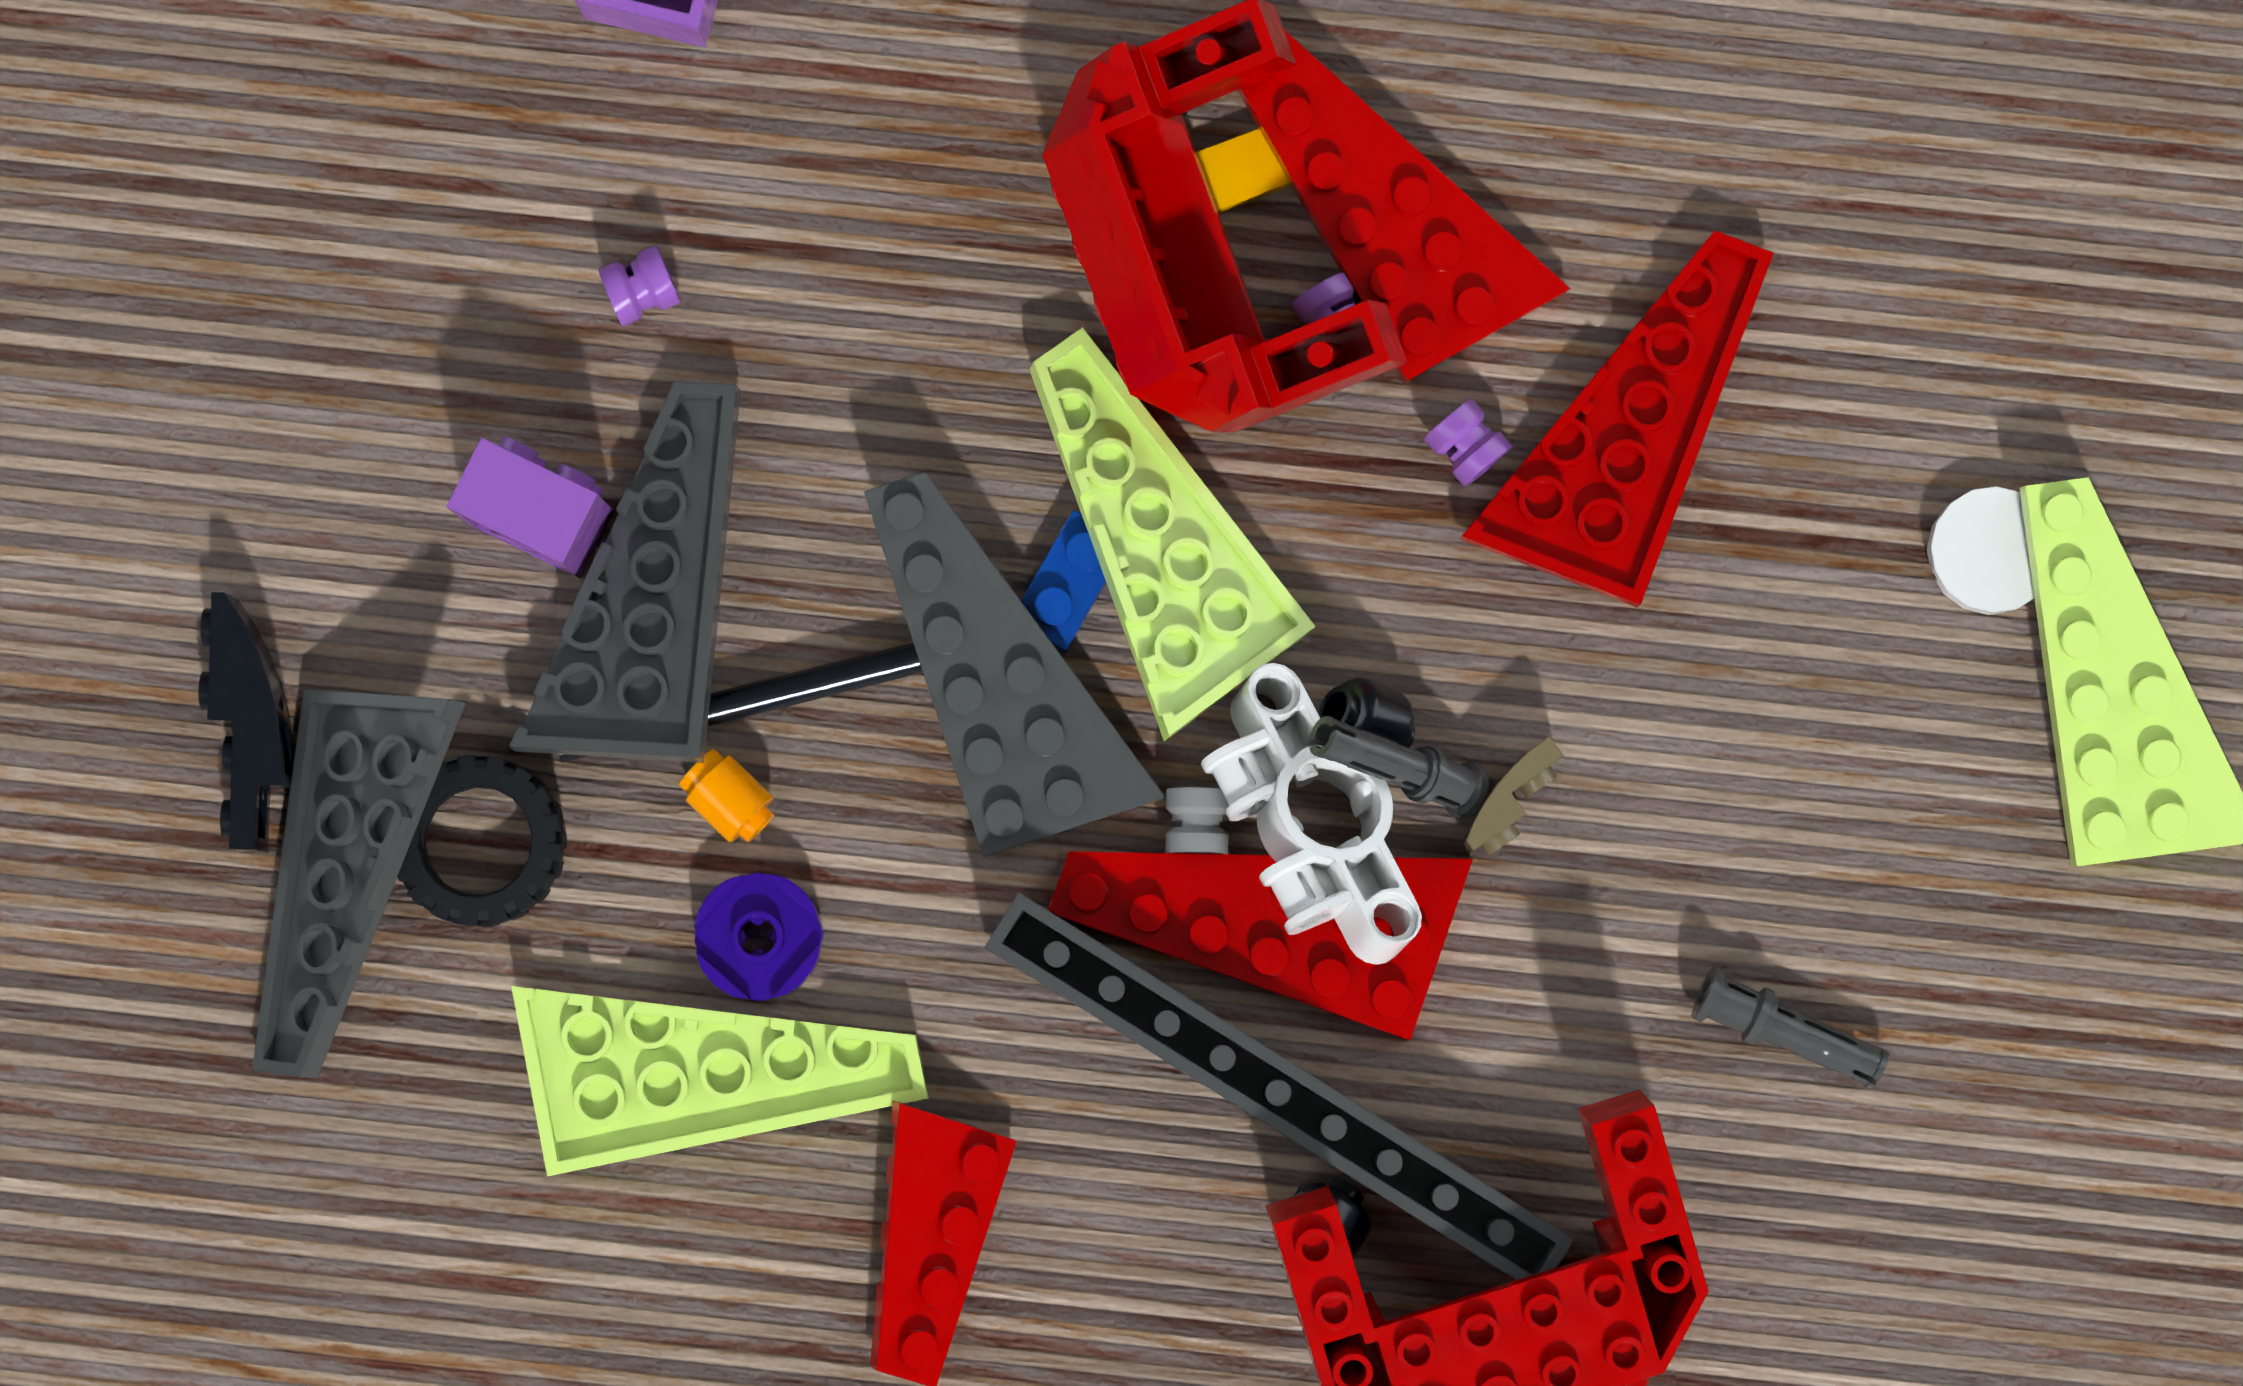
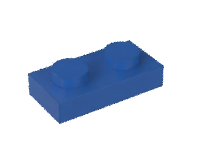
[1021,510,1106,653]

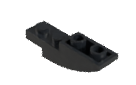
[198,592,295,853]

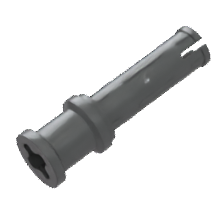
[1309,716,1489,819]
[1691,965,1889,1089]

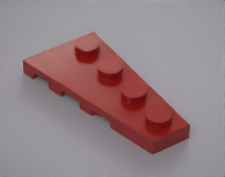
[870,1101,1017,1386]

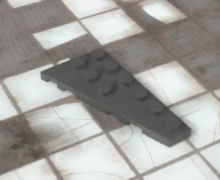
[509,381,741,763]
[864,472,1166,857]
[252,689,466,1078]

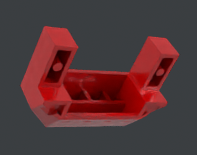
[1042,0,1407,433]
[1265,1089,1709,1386]

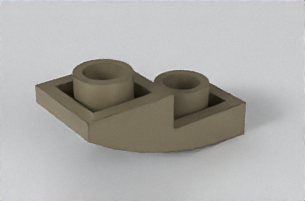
[1461,736,1564,856]

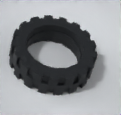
[397,755,567,927]

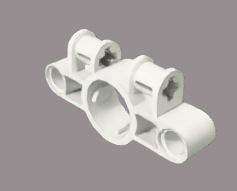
[1201,663,1422,965]

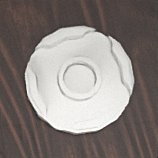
[1927,486,2035,615]

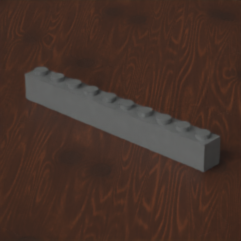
[984,892,1574,1280]

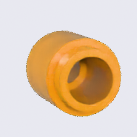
[679,749,774,843]

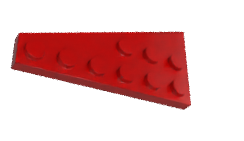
[1237,29,1571,384]
[1460,230,1774,608]
[1048,851,1473,1041]

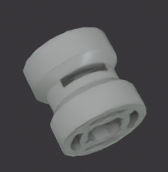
[1165,787,1229,854]

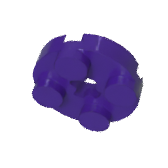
[694,873,824,1001]

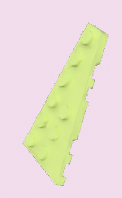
[1029,327,1316,741]
[2019,477,2243,867]
[511,986,929,1176]

